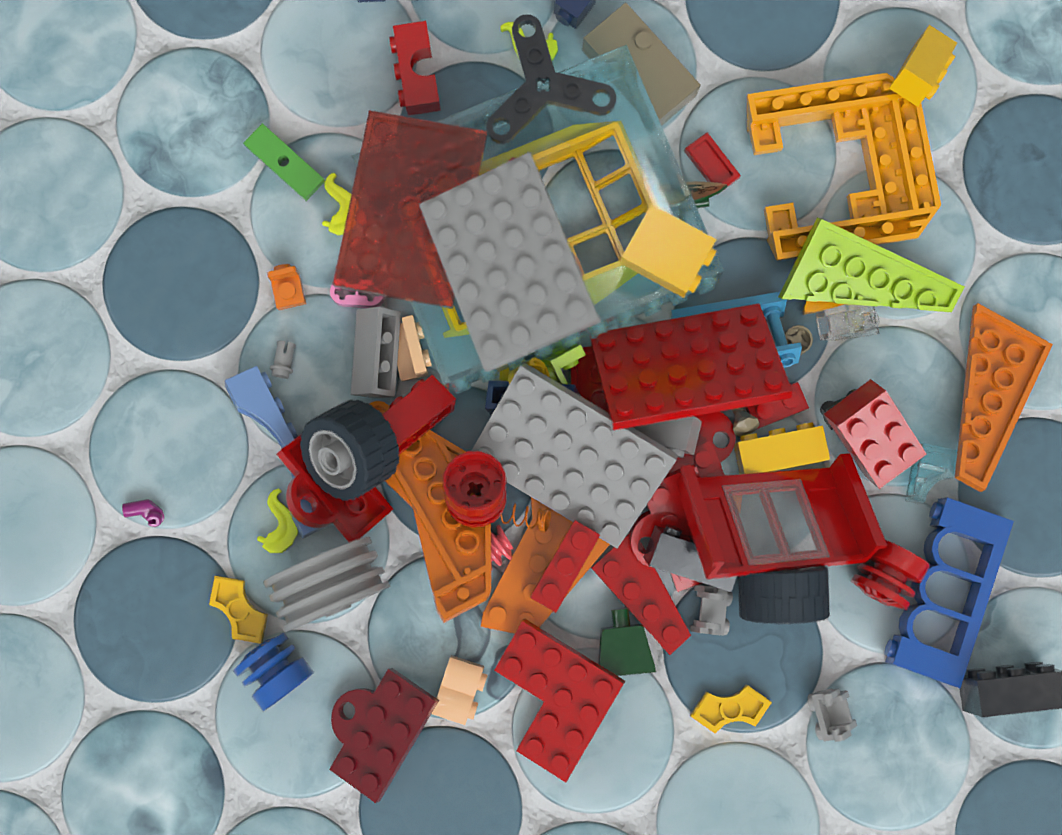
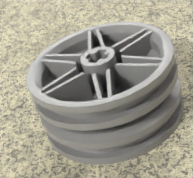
[263,537,391,633]

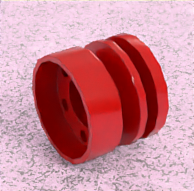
[443,451,507,527]
[850,540,930,610]

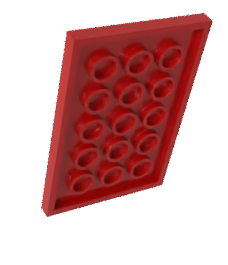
[589,303,792,431]

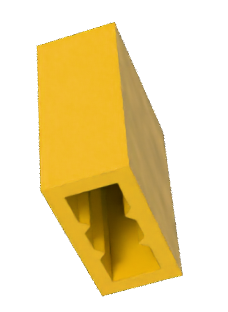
[621,204,717,298]

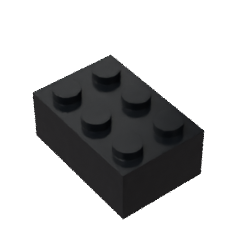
[959,662,1062,718]

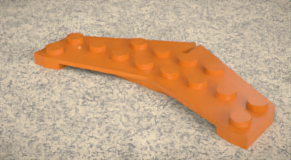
[369,401,491,623]
[480,497,610,634]

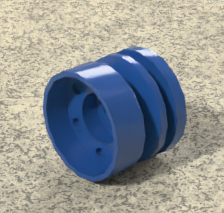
[233,633,314,711]

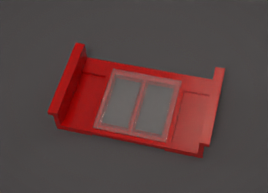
[677,453,887,579]

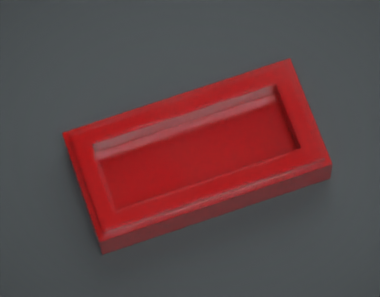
[684,132,741,195]

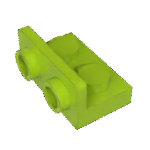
[534,342,585,384]

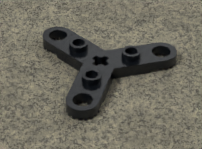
[487,14,617,144]

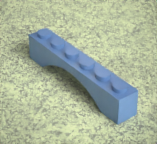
[225,366,333,539]

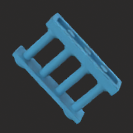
[671,292,802,367]

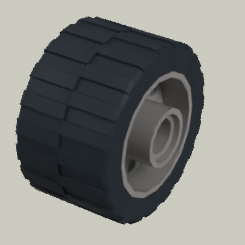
[300,400,399,501]
[738,566,830,624]

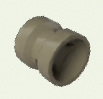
[785,325,813,356]

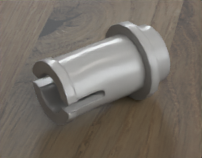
[270,341,296,379]

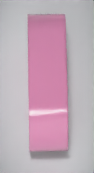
[330,279,385,308]

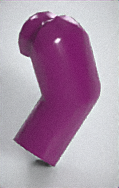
[122,499,164,527]

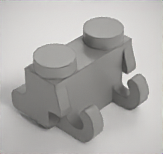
[690,585,733,636]
[808,688,857,742]

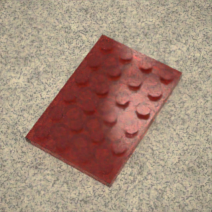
[333,110,488,309]

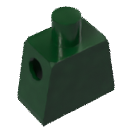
[598,608,656,676]

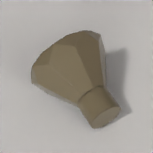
[732,407,760,436]

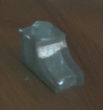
[905,443,958,503]

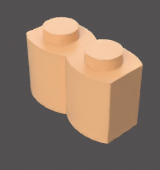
[432,655,488,725]

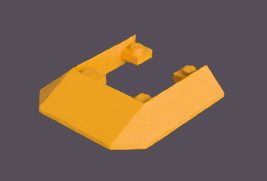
[747,73,941,260]

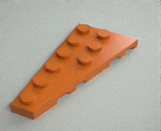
[955,303,1053,492]

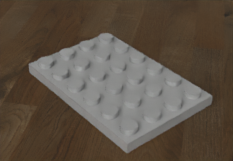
[419,152,601,372]
[471,362,678,548]

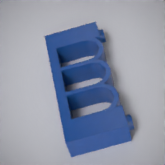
[884,497,1014,688]

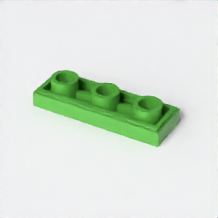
[243,123,325,201]

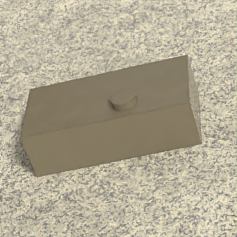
[582,2,701,131]

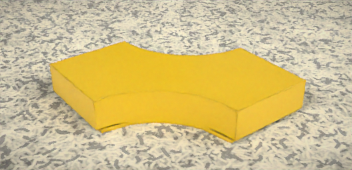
[209,576,268,644]
[690,684,772,733]

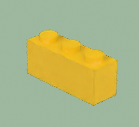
[889,25,957,107]
[734,422,830,474]

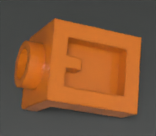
[267,264,306,310]

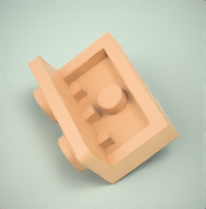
[397,315,432,382]

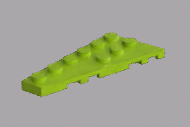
[778,217,965,313]

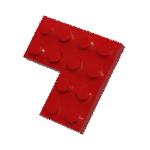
[494,619,626,783]

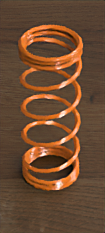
[500,503,551,532]

